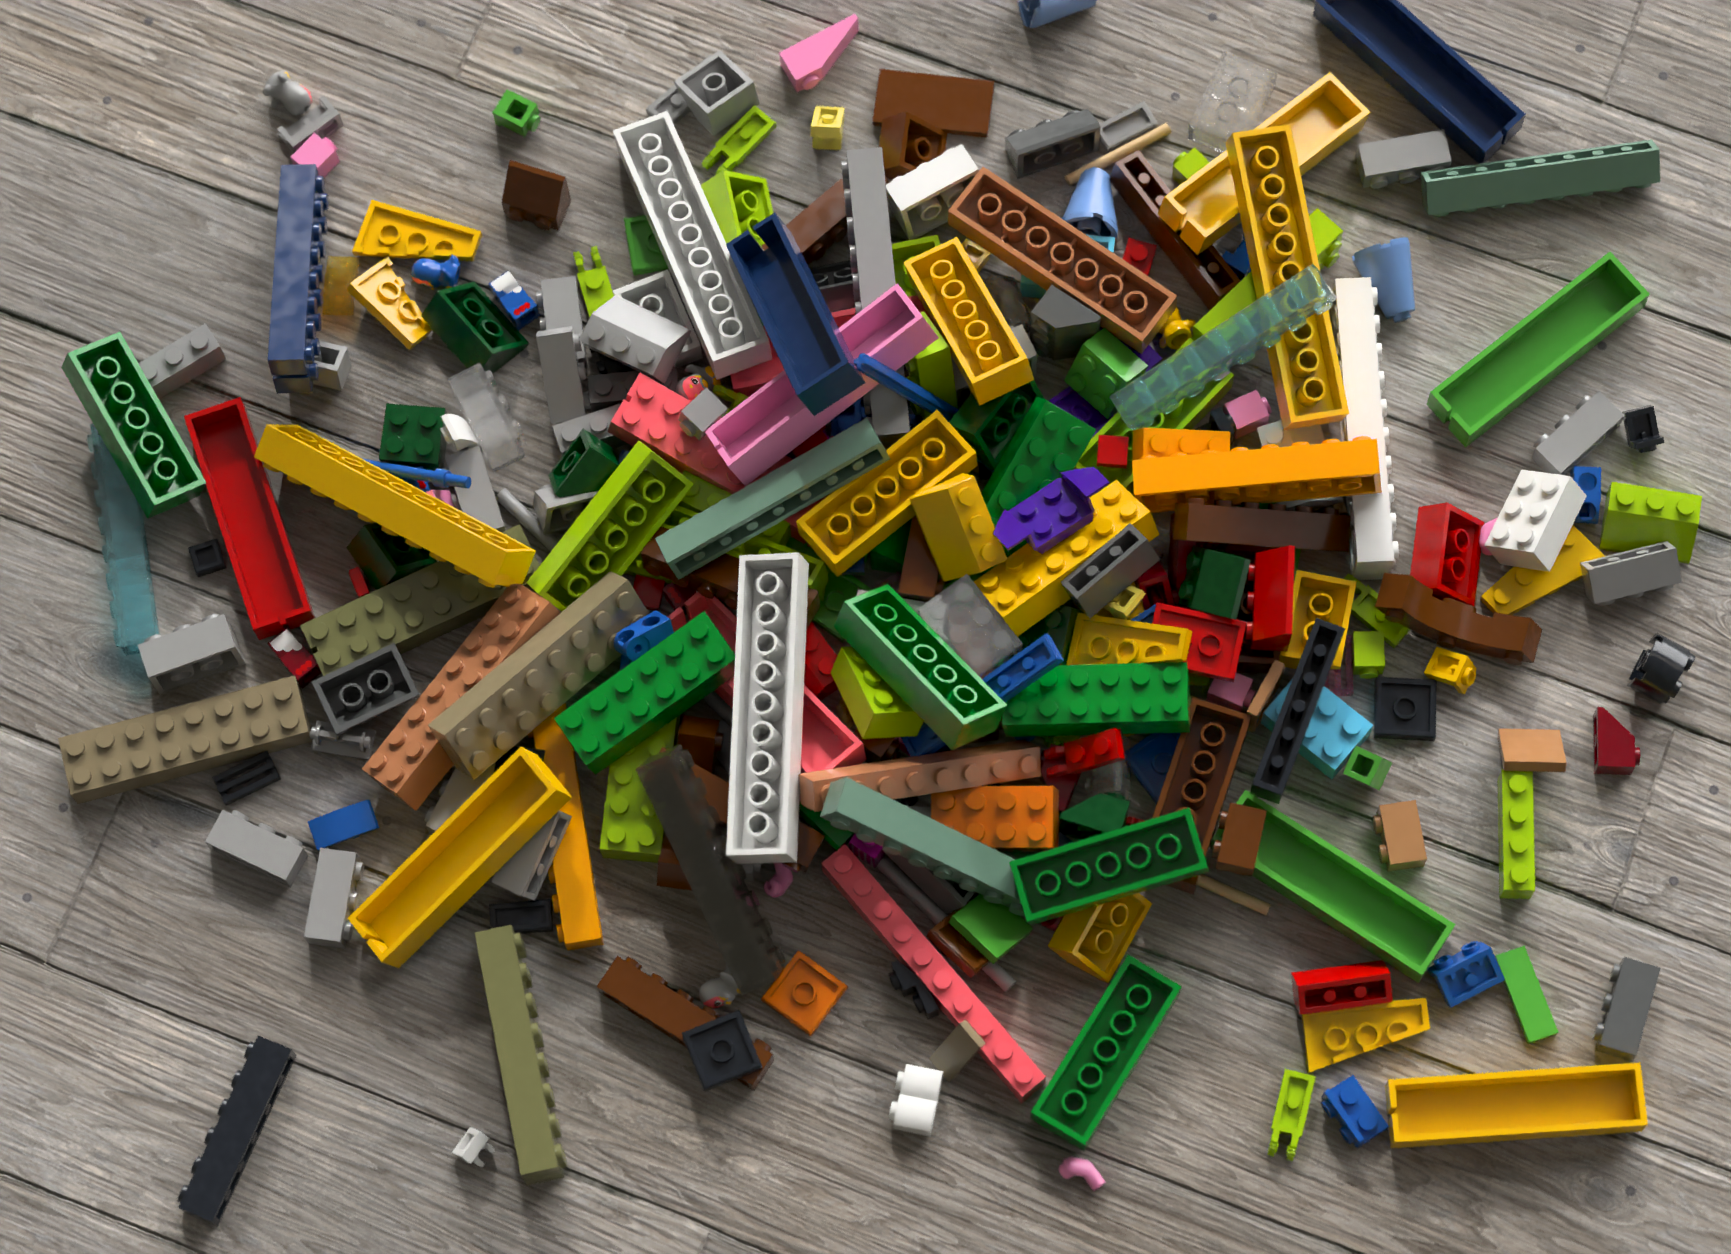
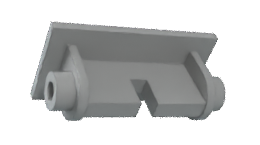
[310,721,376,760]

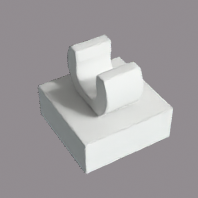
[452,1127,495,1167]

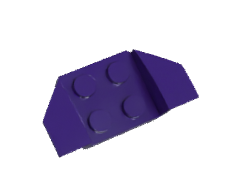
[993,467,1110,554]

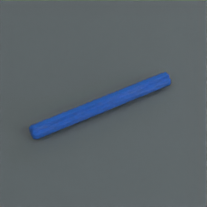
[853,353,959,422]

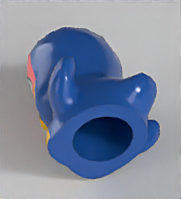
[411,255,461,290]

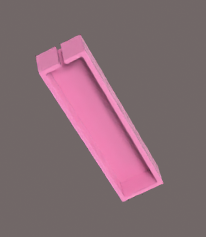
[705,283,939,486]

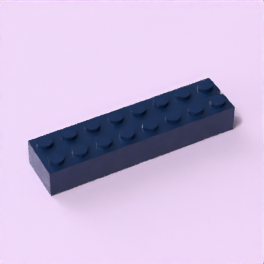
[1313,0,1526,164]
[267,164,329,394]
[726,212,865,416]

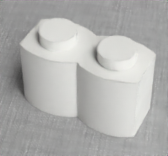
[889,1064,943,1136]

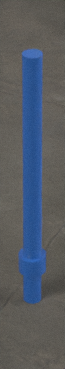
[364,459,471,489]

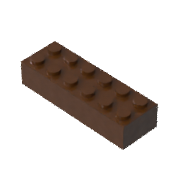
[1152,697,1251,895]

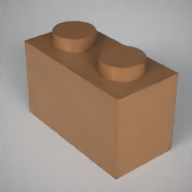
[1373,800,1427,872]

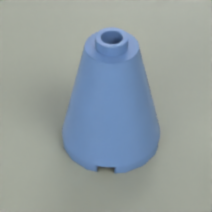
[1018,0,1096,28]
[1062,167,1118,239]
[1352,237,1415,323]

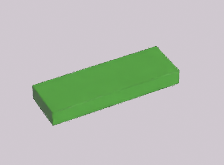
[1495,946,1559,1044]

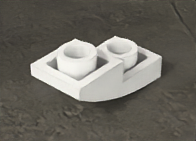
[440,414,482,451]

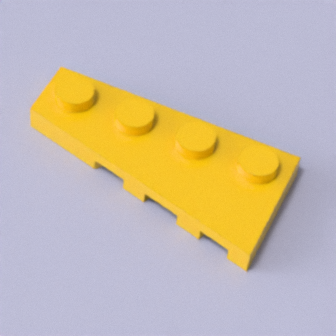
[352,200,483,261]
[1480,525,1605,615]
[1066,613,1192,665]
[1302,998,1430,1073]

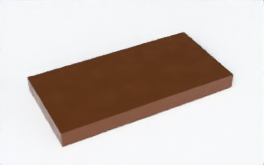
[872,69,995,138]

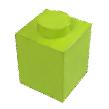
[1172,147,1210,185]
[1351,631,1385,679]

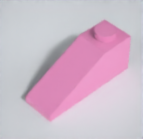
[779,14,859,92]

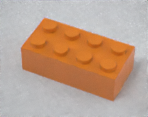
[931,786,1059,852]

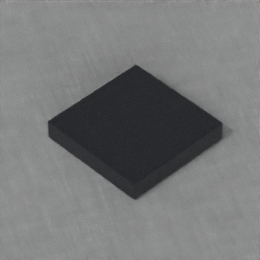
[1373,677,1437,741]
[681,1010,763,1092]

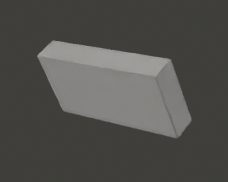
[1100,101,1159,153]

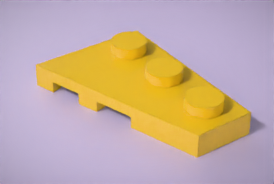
[347,256,431,350]

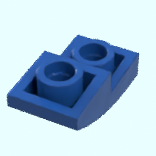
[308,799,380,850]

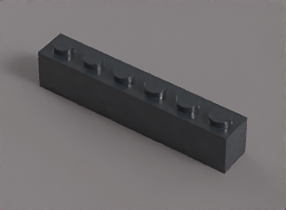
[1250,618,1345,804]
[178,1035,297,1227]

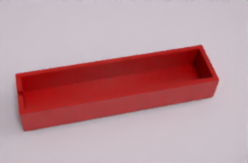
[184,397,315,640]

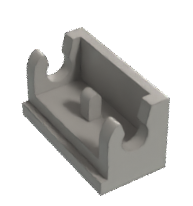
[277,96,344,154]

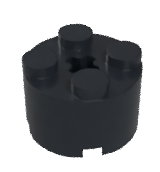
[1627,633,1695,704]

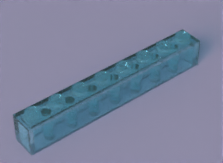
[1110,264,1337,430]
[87,423,160,656]

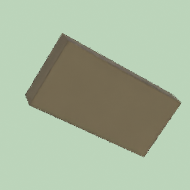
[929,1020,986,1082]

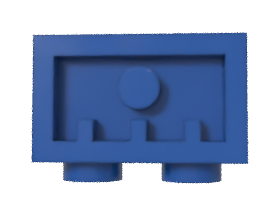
[1427,941,1505,1008]
[1321,1075,1389,1149]

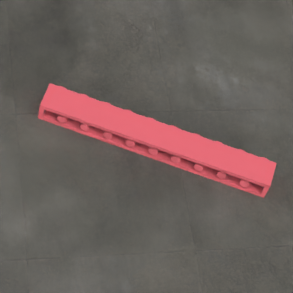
[821,844,1046,1104]

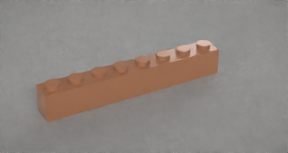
[799,740,1041,812]

